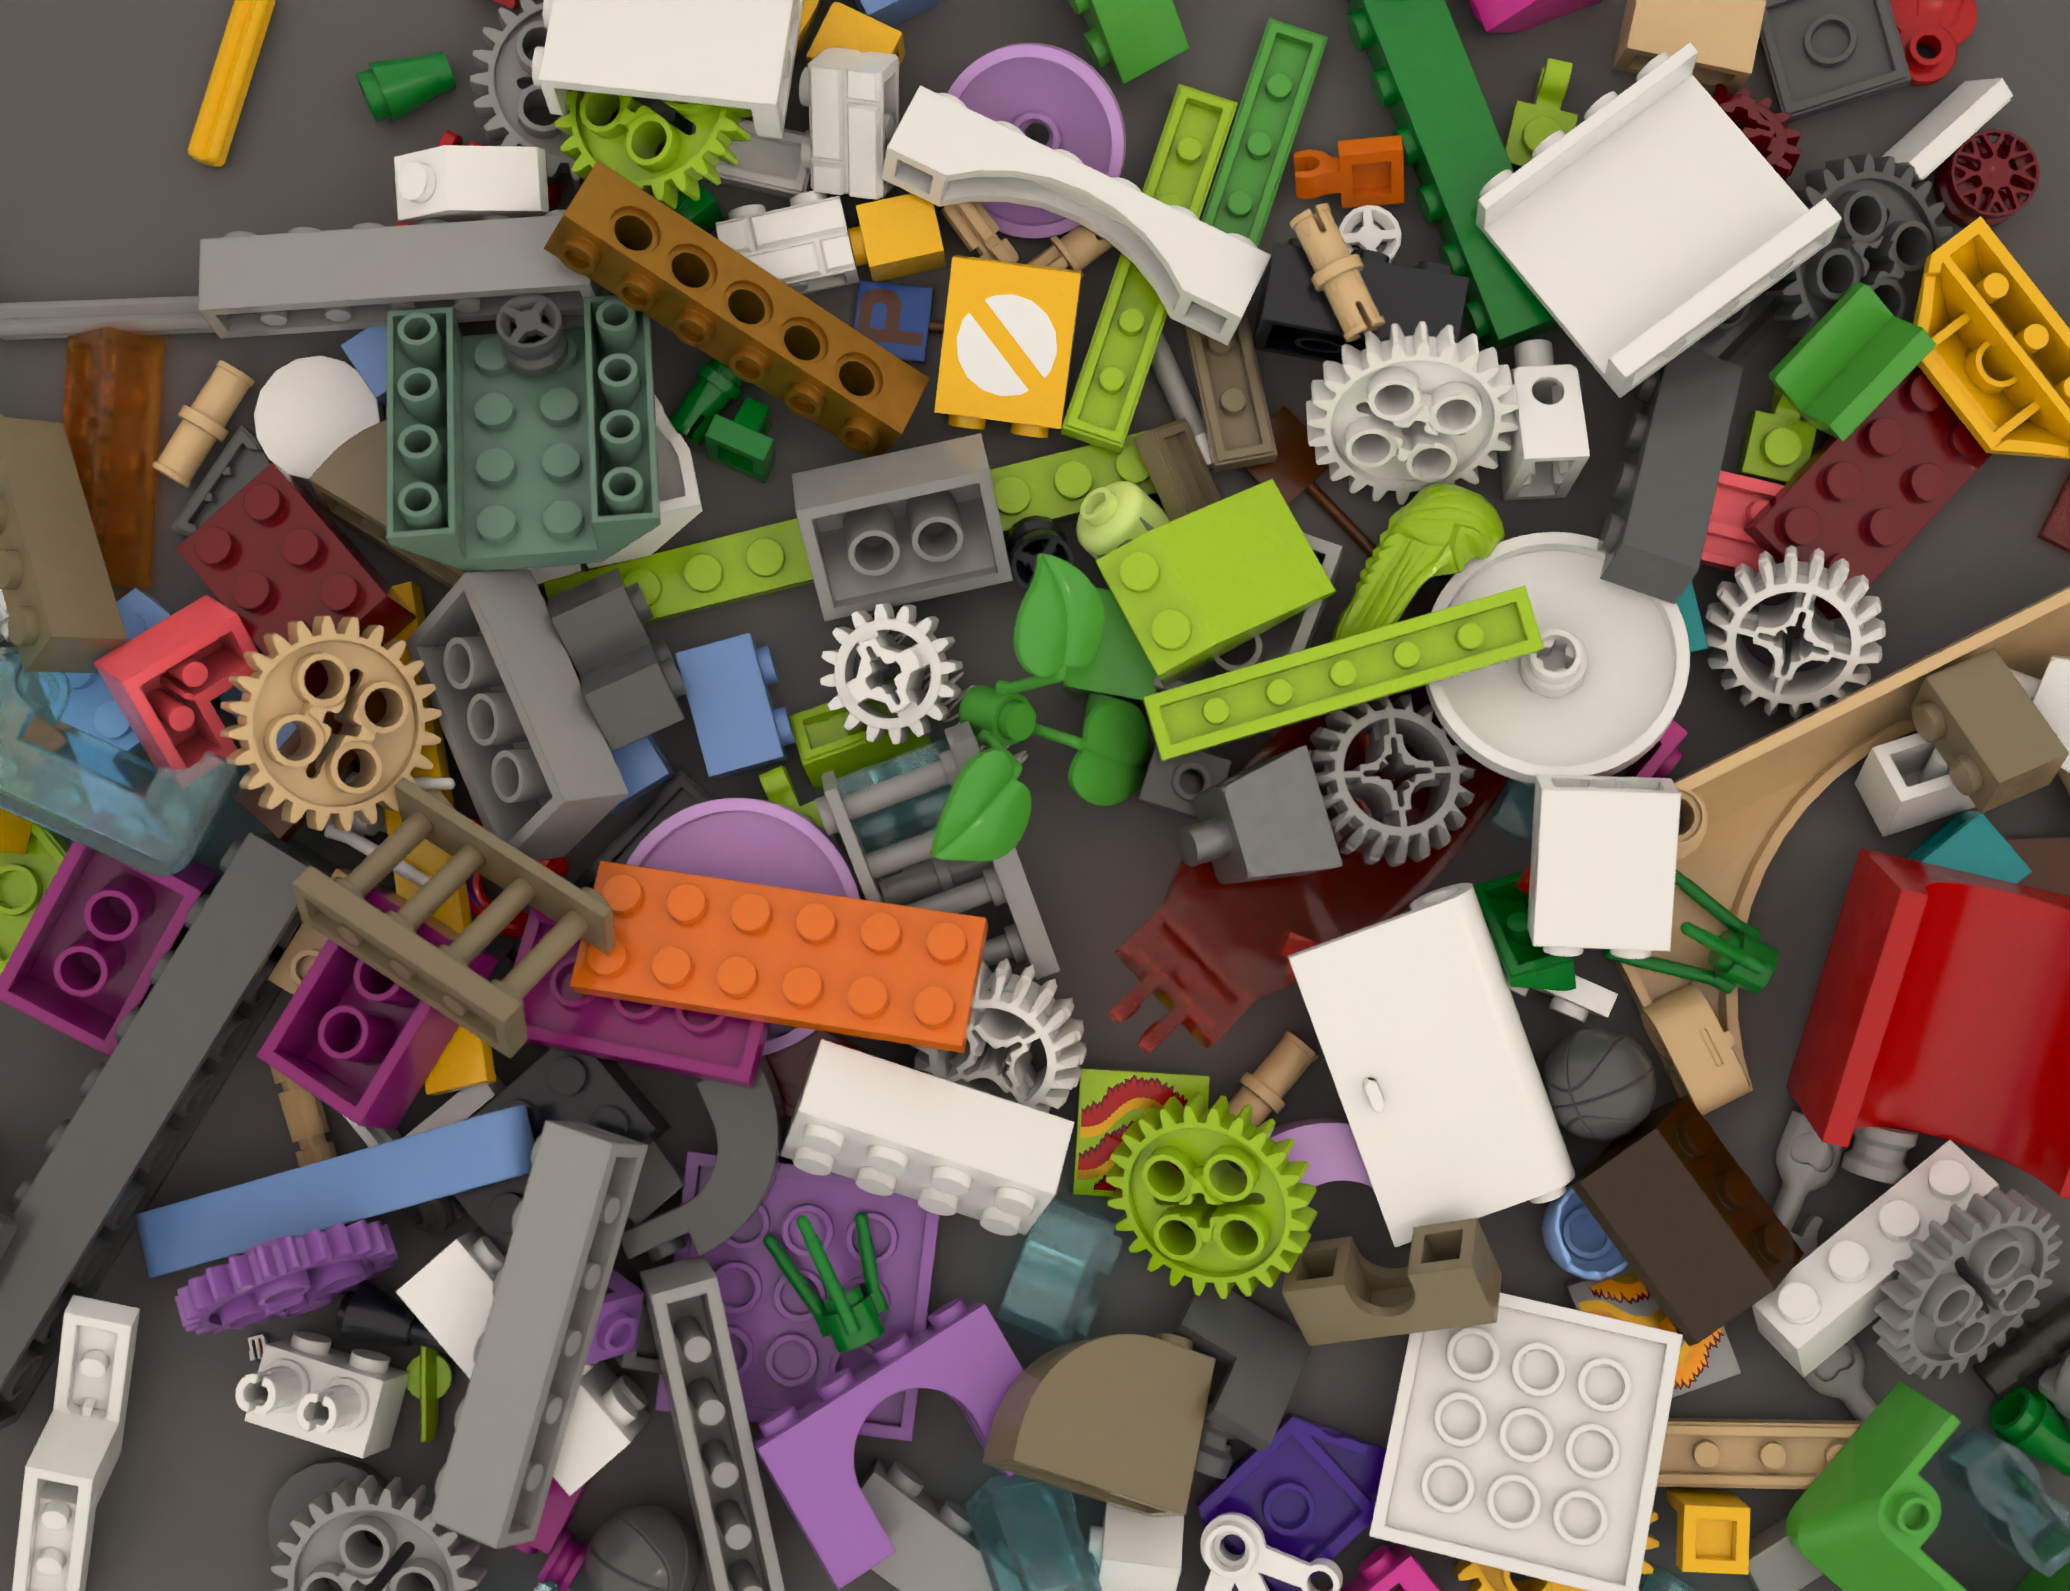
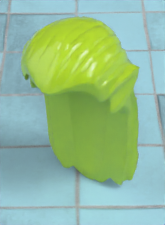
[1330,482,1505,642]

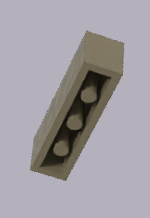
[0,417,127,673]

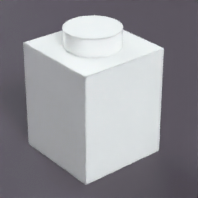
[1086,1503,1184,1591]

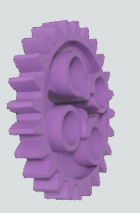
[174,1220,399,1335]

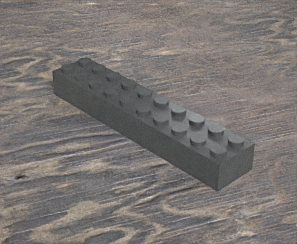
[0,832,340,1430]

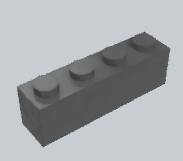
[1597,348,1744,604]

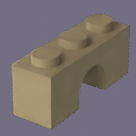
[1282,1218,1502,1346]

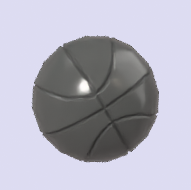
[1541,1028,1656,1141]
[585,1504,701,1591]

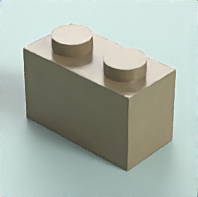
[1910,648,2069,814]

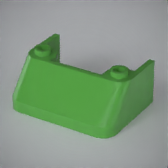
[1786,1381,2070,1591]

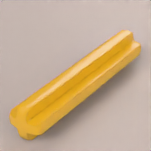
[187,0,276,167]

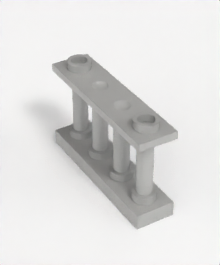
[815,721,1060,980]

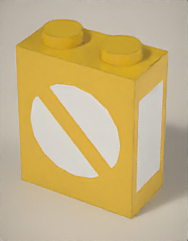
[934,255,1082,438]

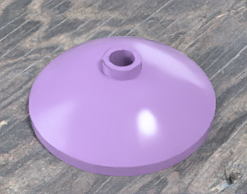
[947,42,1126,239]

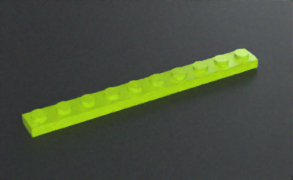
[544,430,1158,645]

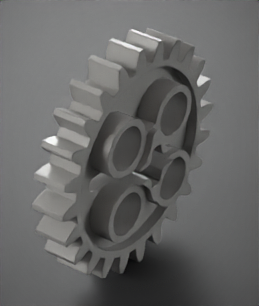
[470,0,676,190]
[1873,1188,2063,1380]
[271,1475,487,1591]

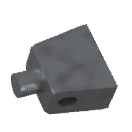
[1176,745,1343,884]

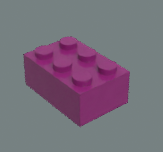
[0,812,220,1057]
[256,887,499,1130]

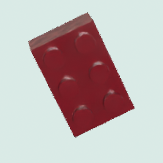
[176,462,417,697]

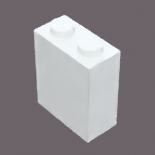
[1527,774,1681,959]

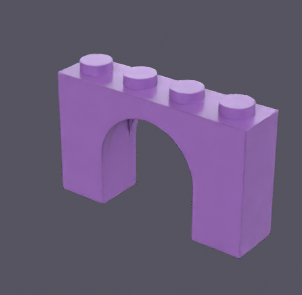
[752,1297,1024,1589]

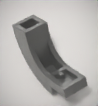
[621,1055,785,1263]

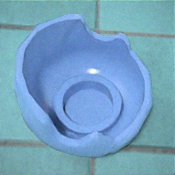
[1541,1185,1628,1281]

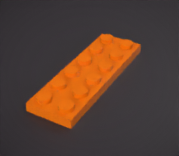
[570,861,988,1053]

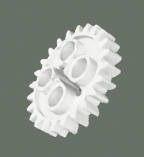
[1306,321,1519,505]

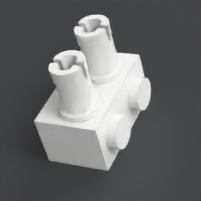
[235,1331,410,1459]

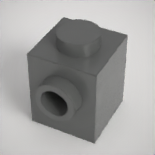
[1136,743,1232,821]

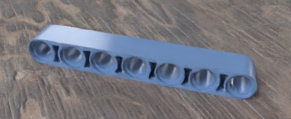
[135,1105,535,1278]

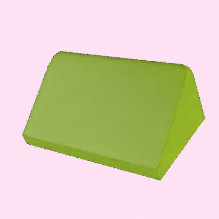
[790,679,932,788]

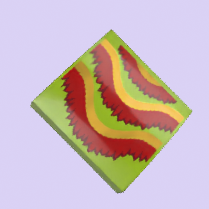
[1073,1067,1210,1197]

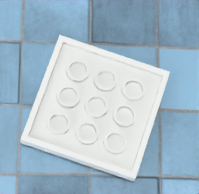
[1369,1293,1683,1591]

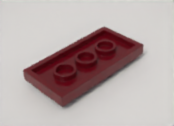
[1743,365,1992,620]

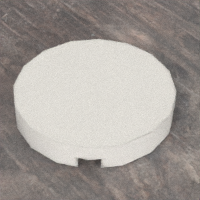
[254,355,385,482]

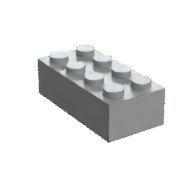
[406,569,629,861]

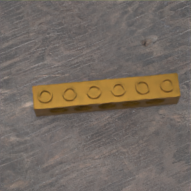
[543,160,930,457]

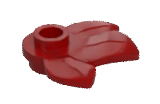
[1889,0,1977,86]

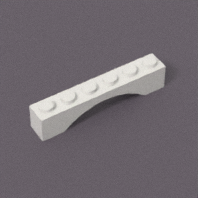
[881,85,1271,346]

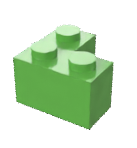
[1068,0,1189,84]

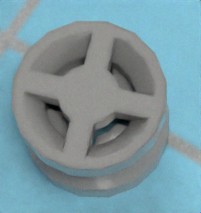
[1841,1127,1919,1184]

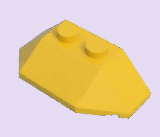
[1913,216,2070,459]

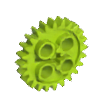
[555,90,752,210]
[1106,1093,1317,1299]

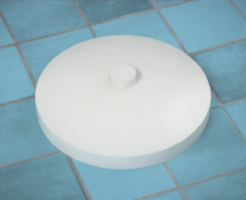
[1425,532,1690,784]

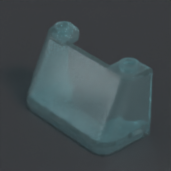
[0,647,250,876]

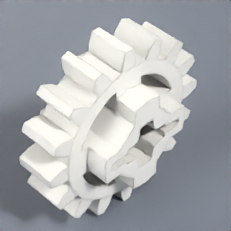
[820,603,963,744]

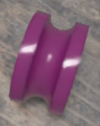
[536,1528,590,1591]

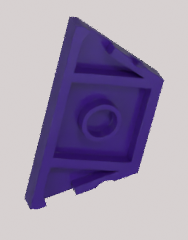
[1196,1412,1387,1591]

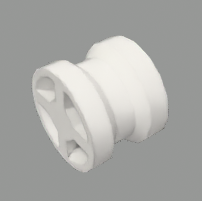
[1339,205,1402,263]

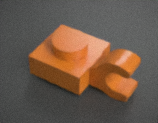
[1293,135,1405,209]

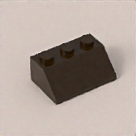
[1571,1095,1804,1346]

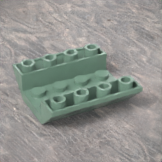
[387,295,661,572]

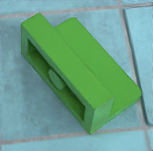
[1769,282,1936,442]

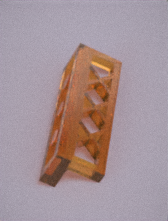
[63,327,164,590]

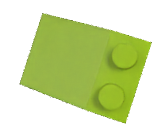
[1095,479,1336,687]

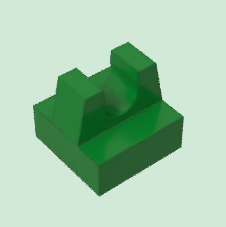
[705,397,776,483]

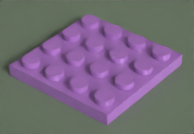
[655,1149,940,1441]

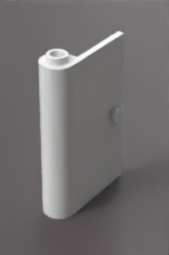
[1288,883,1575,1248]

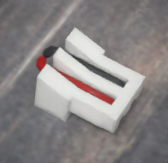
[247,1333,268,1363]

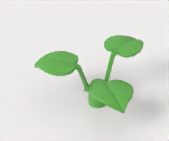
[929,553,1150,862]

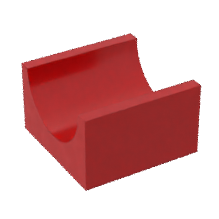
[1786,848,2070,1199]

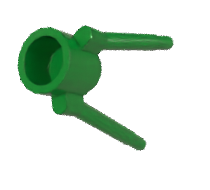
[1603,869,1779,994]
[763,1212,889,1353]

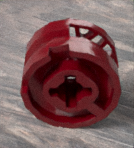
[1933,129,2040,228]

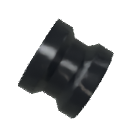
[1005,515,1074,590]

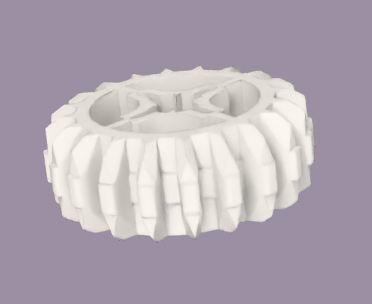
[1704,545,1886,720]
[911,958,1087,1113]

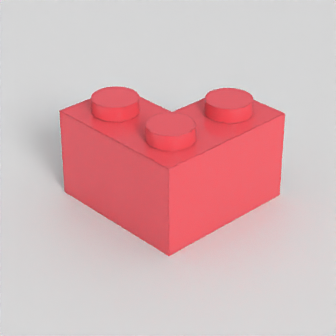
[93,595,259,788]

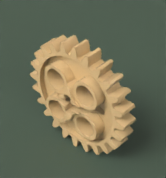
[220,616,442,831]

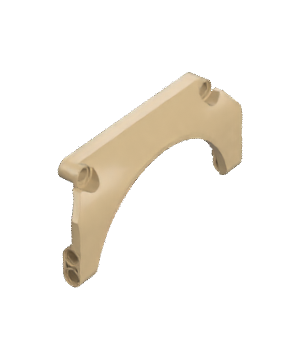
[1614,585,2070,1116]

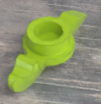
[406,1346,454,1443]

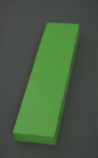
[1201,18,1328,248]

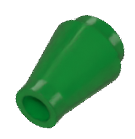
[356,51,457,124]
[1989,1386,2070,1476]

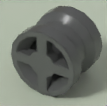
[496,293,568,377]

